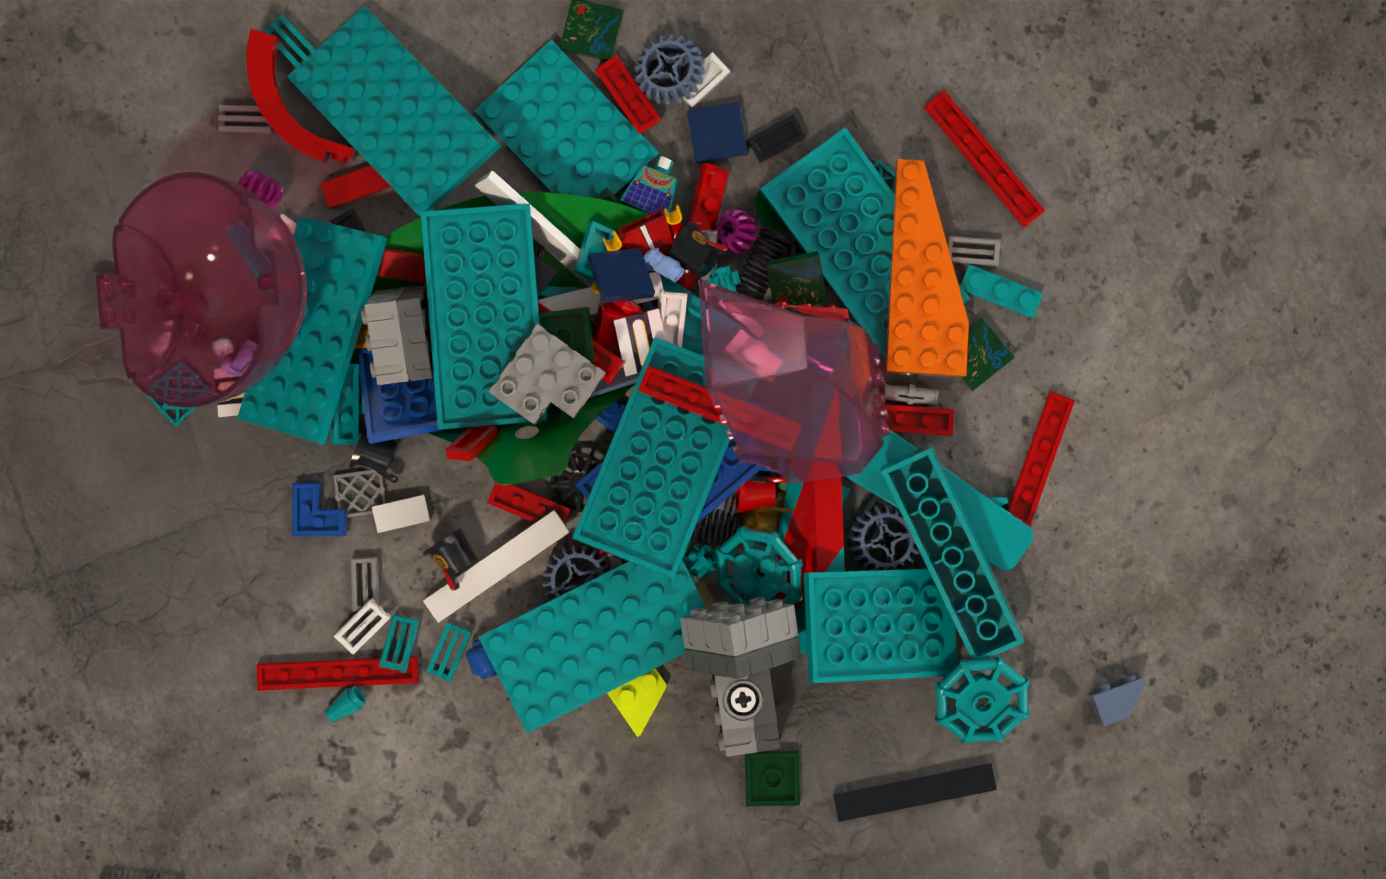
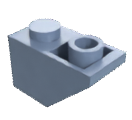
[1089,674,1145,726]

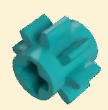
[706,265,741,297]
[684,544,717,578]

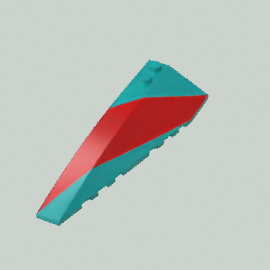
[765,382,845,653]

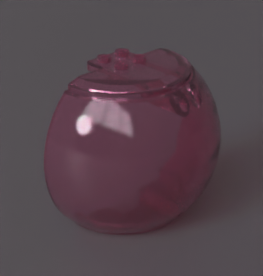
[96,172,307,408]

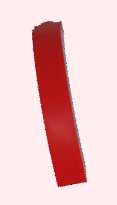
[246,29,357,164]

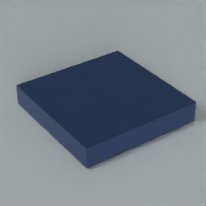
[687,102,748,164]
[588,248,655,303]

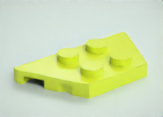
[607,668,667,737]

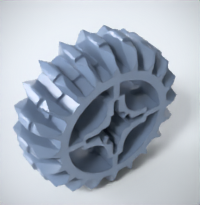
[634,34,706,106]
[849,504,920,571]
[542,544,611,597]

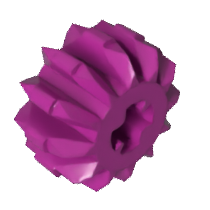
[236,170,285,210]
[714,209,758,254]

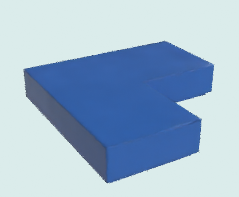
[292,483,347,537]

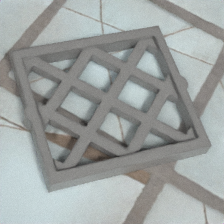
[333,470,386,518]

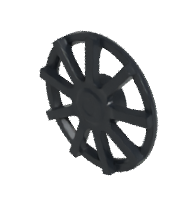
[550,452,601,513]

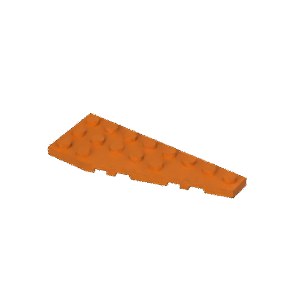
[885,159,969,377]

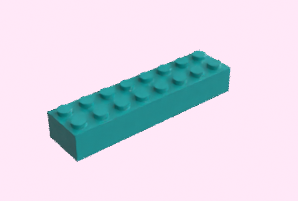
[881,443,1024,660]

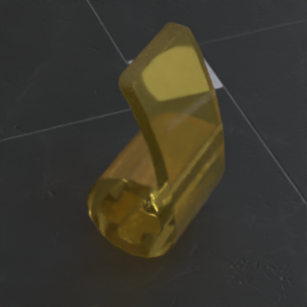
[742,506,794,533]

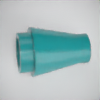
[325,686,366,723]

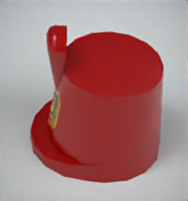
[735,473,789,513]

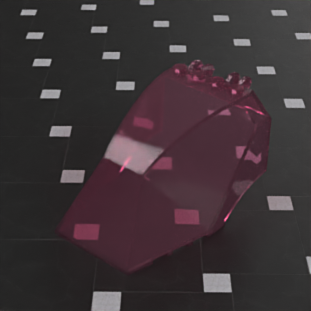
[699,281,890,484]

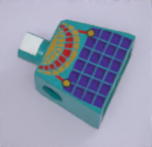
[620,156,677,214]

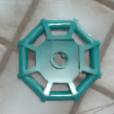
[715,526,804,605]
[934,656,1030,745]

